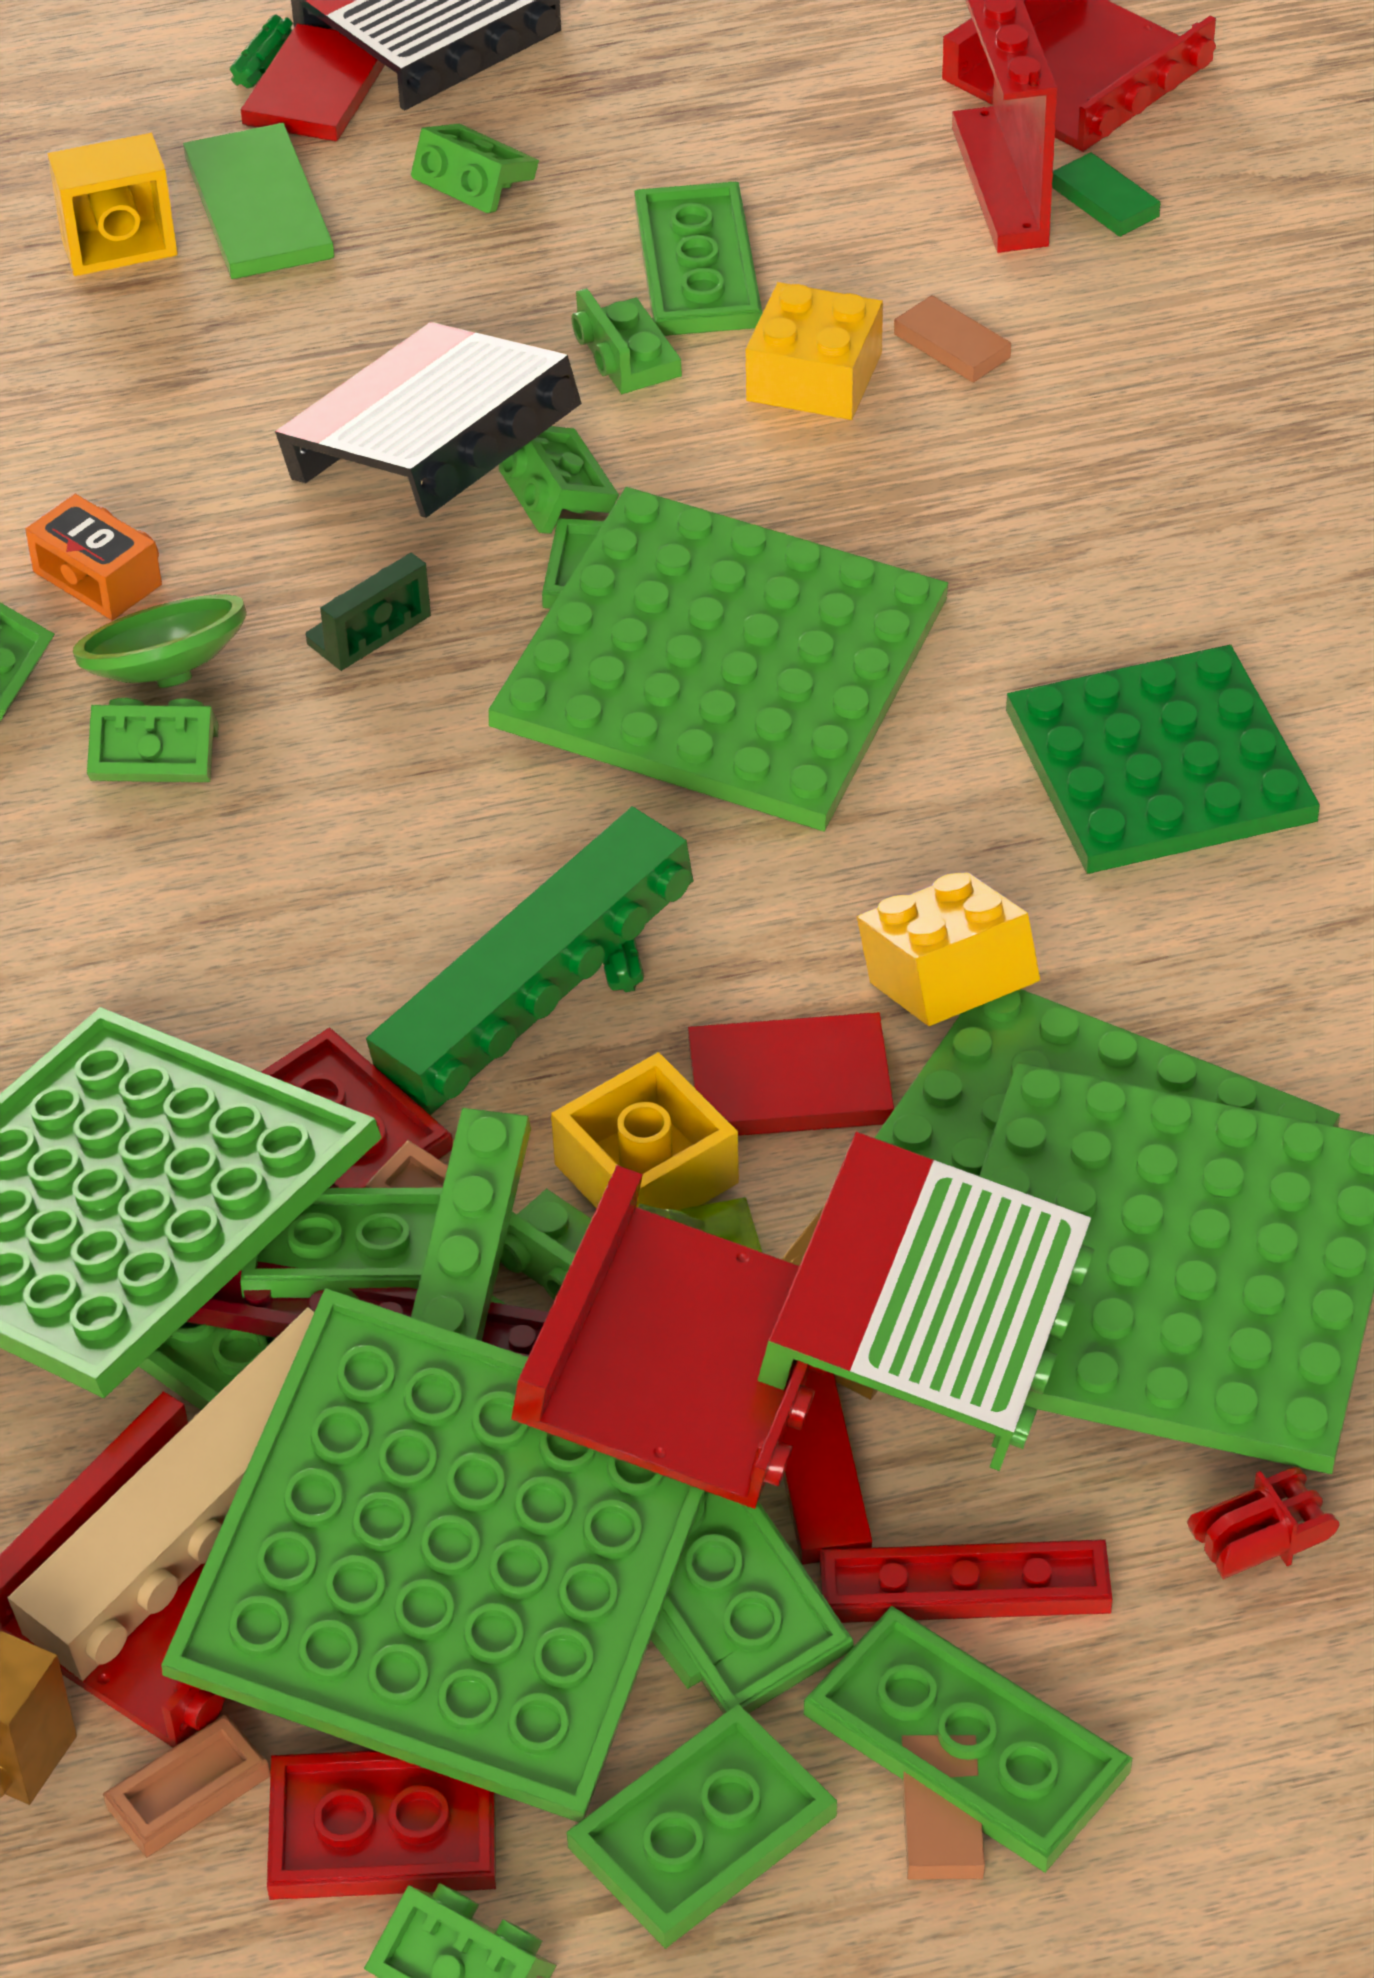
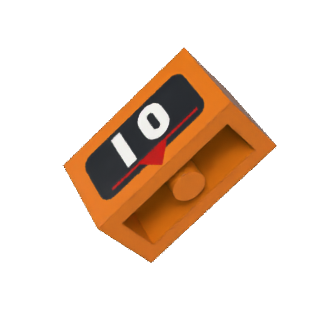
[25,493,162,621]

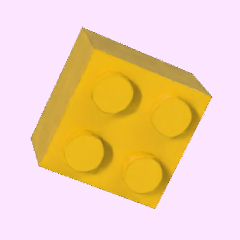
[47,132,178,276]
[745,282,883,420]
[856,872,1041,1026]
[551,1052,739,1221]

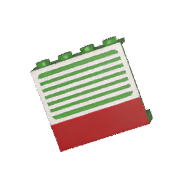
[757,1131,1095,1471]

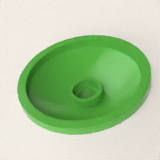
[73,594,247,688]

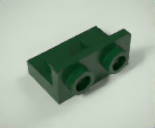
[305,552,431,671]

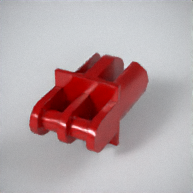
[1187,1467,1340,1580]

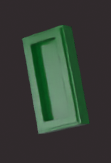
[1052,152,1161,237]

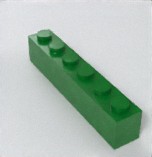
[366,806,694,1115]

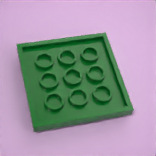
[1006,644,1320,874]

